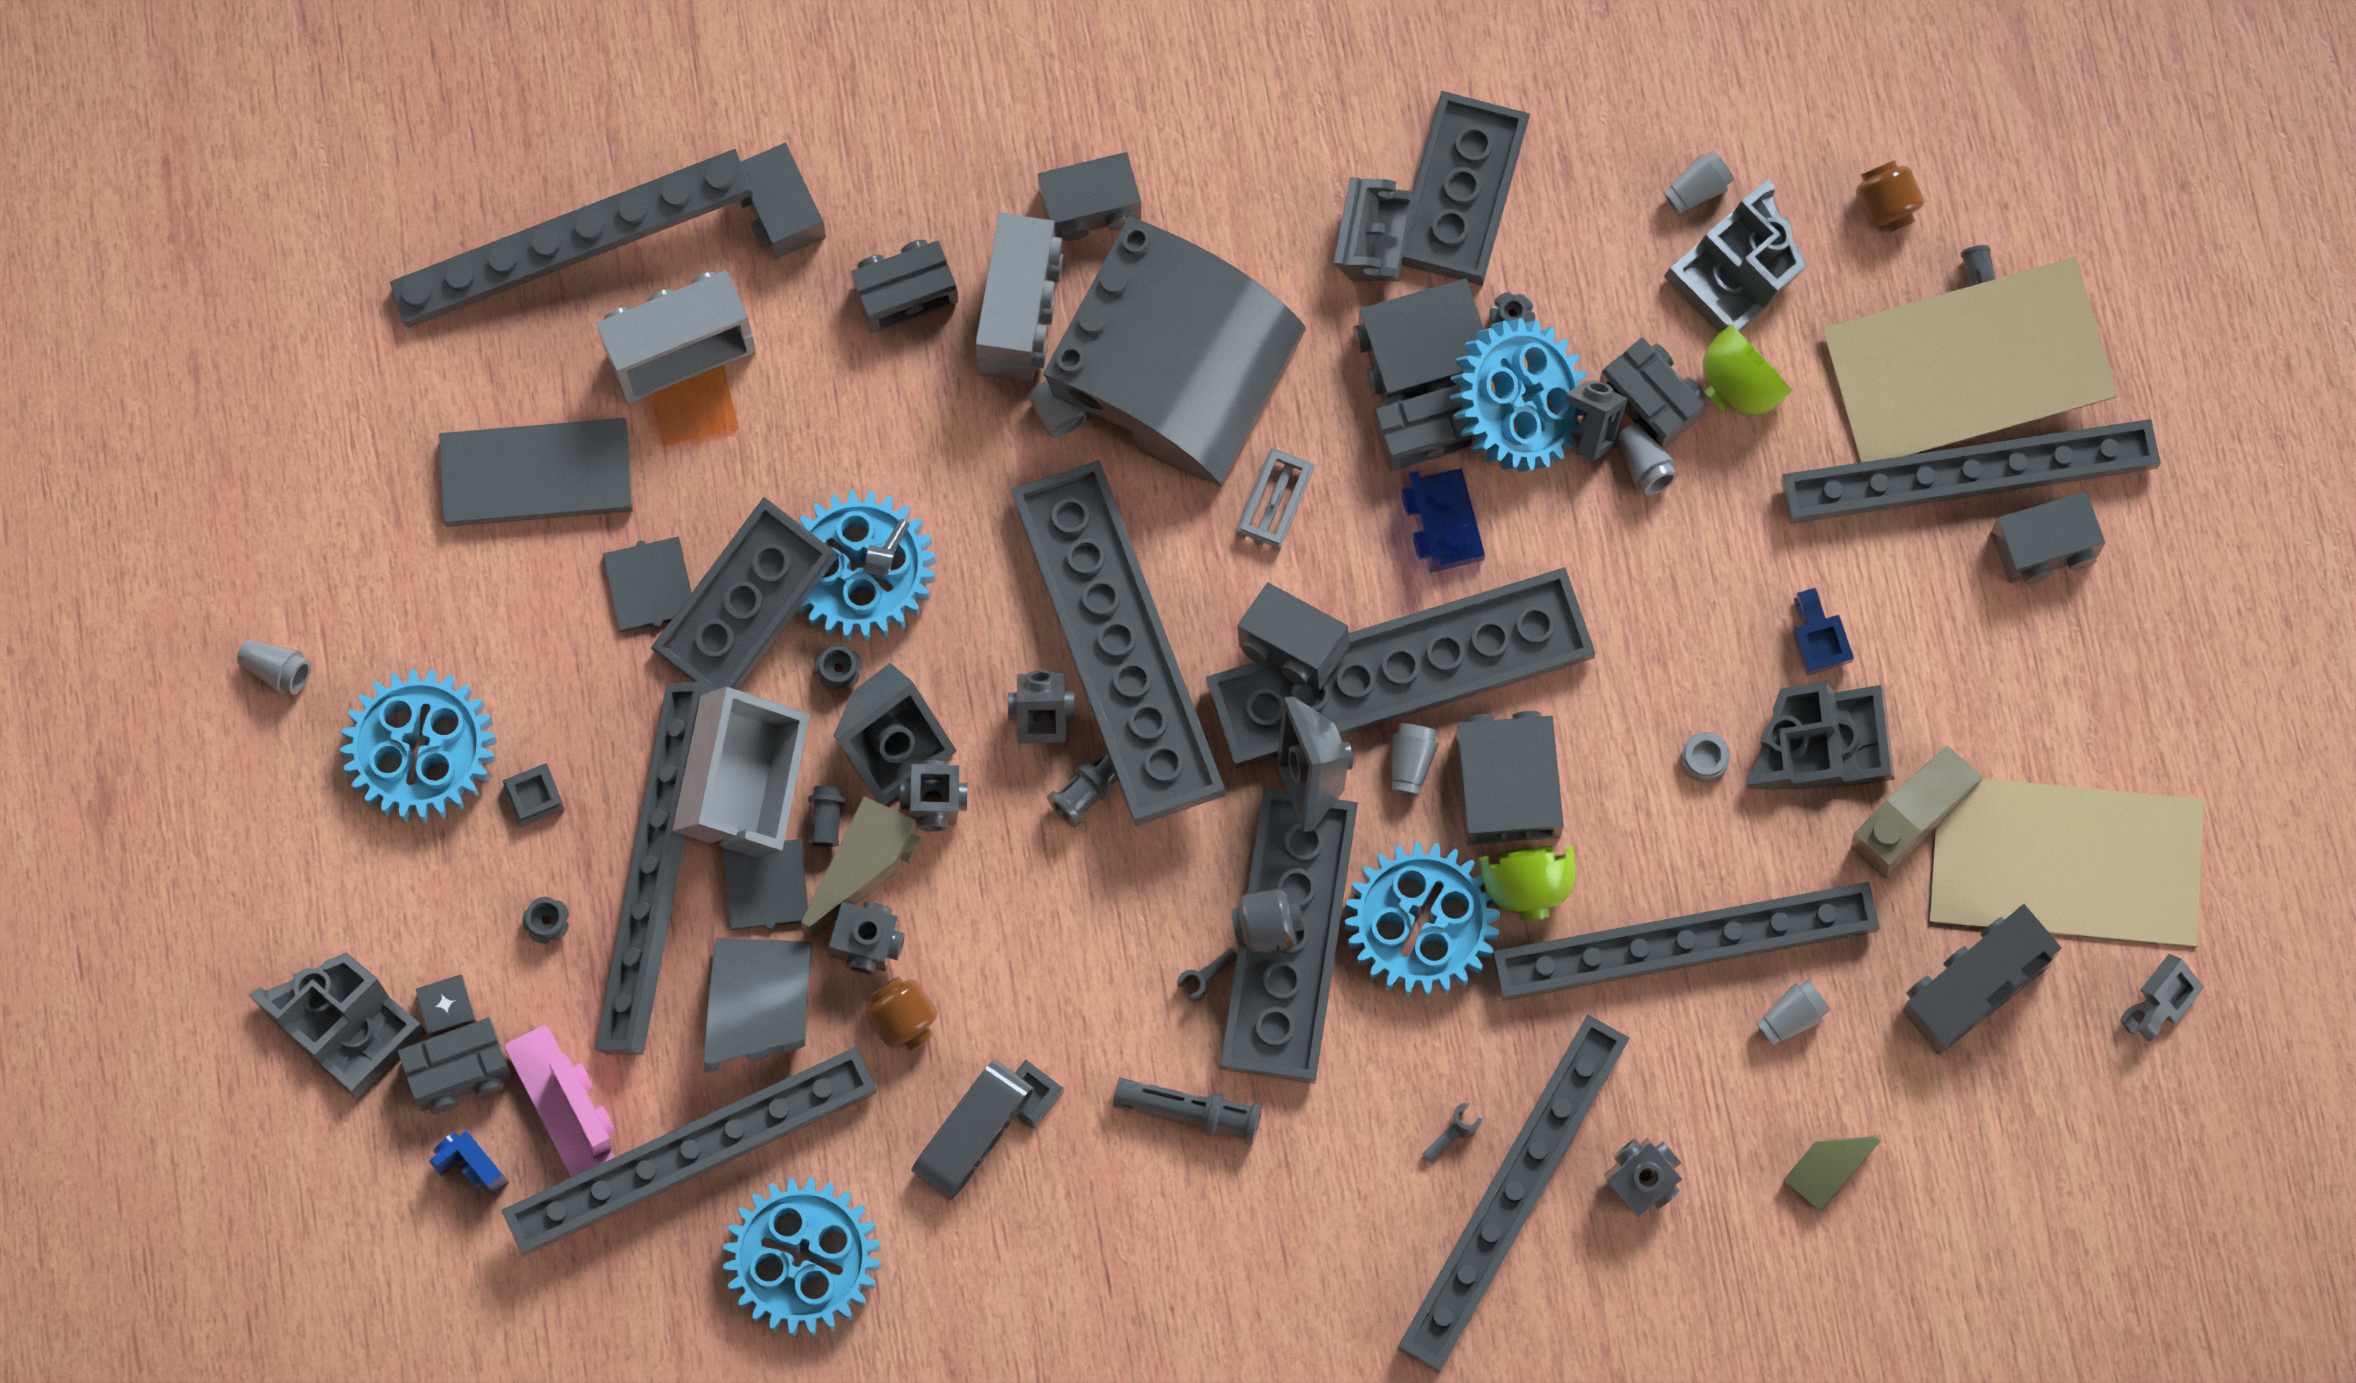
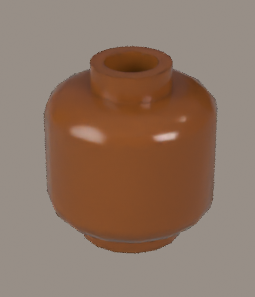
[1856,160,1924,232]
[866,976,938,1050]

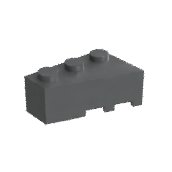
[1903,904,2062,1055]

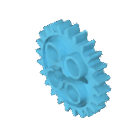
[1450,318,1587,472]
[797,490,936,642]
[340,669,497,823]
[1344,842,1500,998]
[723,1177,881,1337]

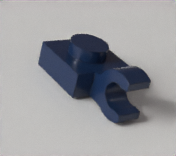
[1792,588,1854,676]

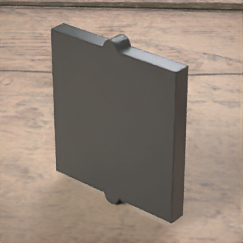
[603,536,692,633]
[723,839,808,931]

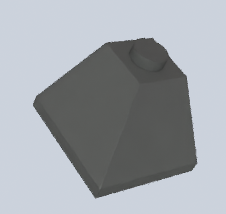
[833,663,957,805]
[1276,696,1353,832]

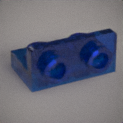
[1401,468,1485,573]

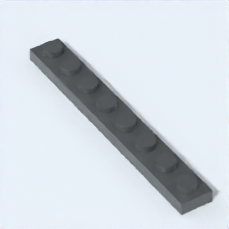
[390,149,753,328]
[1781,419,2161,524]
[595,682,714,1055]
[1492,882,1880,1001]
[1397,1014,1630,1373]
[502,1047,877,1257]

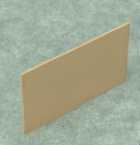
[1823,256,2118,462]
[1929,778,2205,947]

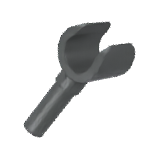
[863,519,910,577]
[1177,948,1237,1001]
[1422,1102,1482,1162]

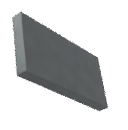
[1401,91,1530,286]
[439,418,633,527]
[651,497,840,691]

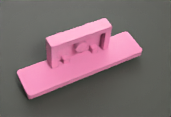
[505,1025,615,1177]

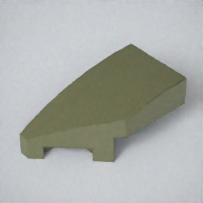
[1784,1135,1882,1211]

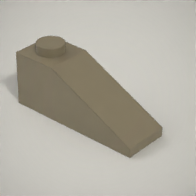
[1851,745,1983,879]
[801,796,921,938]

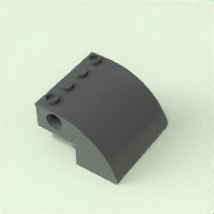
[1043,216,1306,487]

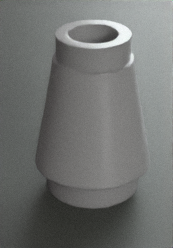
[1663,150,1735,215]
[1617,424,1677,495]
[237,639,311,695]
[1391,723,1439,796]
[1756,980,1831,1046]

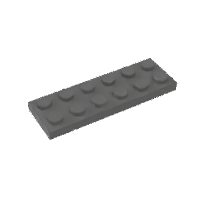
[1220,788,1358,1084]

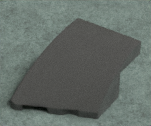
[1664,179,1806,333]
[1746,681,1895,790]
[704,938,812,1072]
[249,953,426,1099]

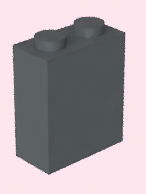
[1353,278,1484,400]
[1455,711,1564,845]

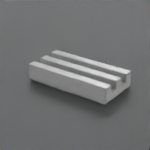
[1237,448,1315,552]

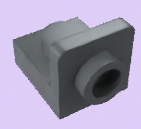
[1565,381,1628,461]

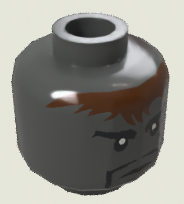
[1232,888,1305,956]

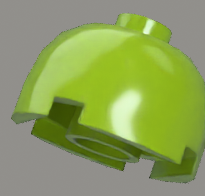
[1702,324,1793,416]
[1479,845,1577,921]

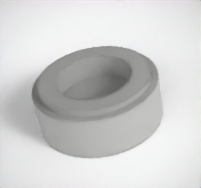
[1681,732,1730,782]

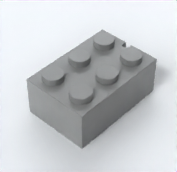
[976,212,1064,383]
[596,270,756,405]
[672,687,810,858]

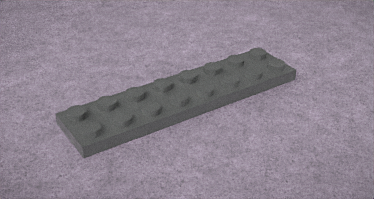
[1011,460,1225,826]
[1206,567,1596,769]

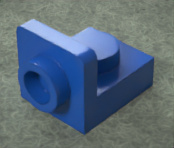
[429,1130,509,1194]

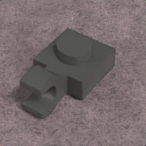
[2120,954,2204,1041]

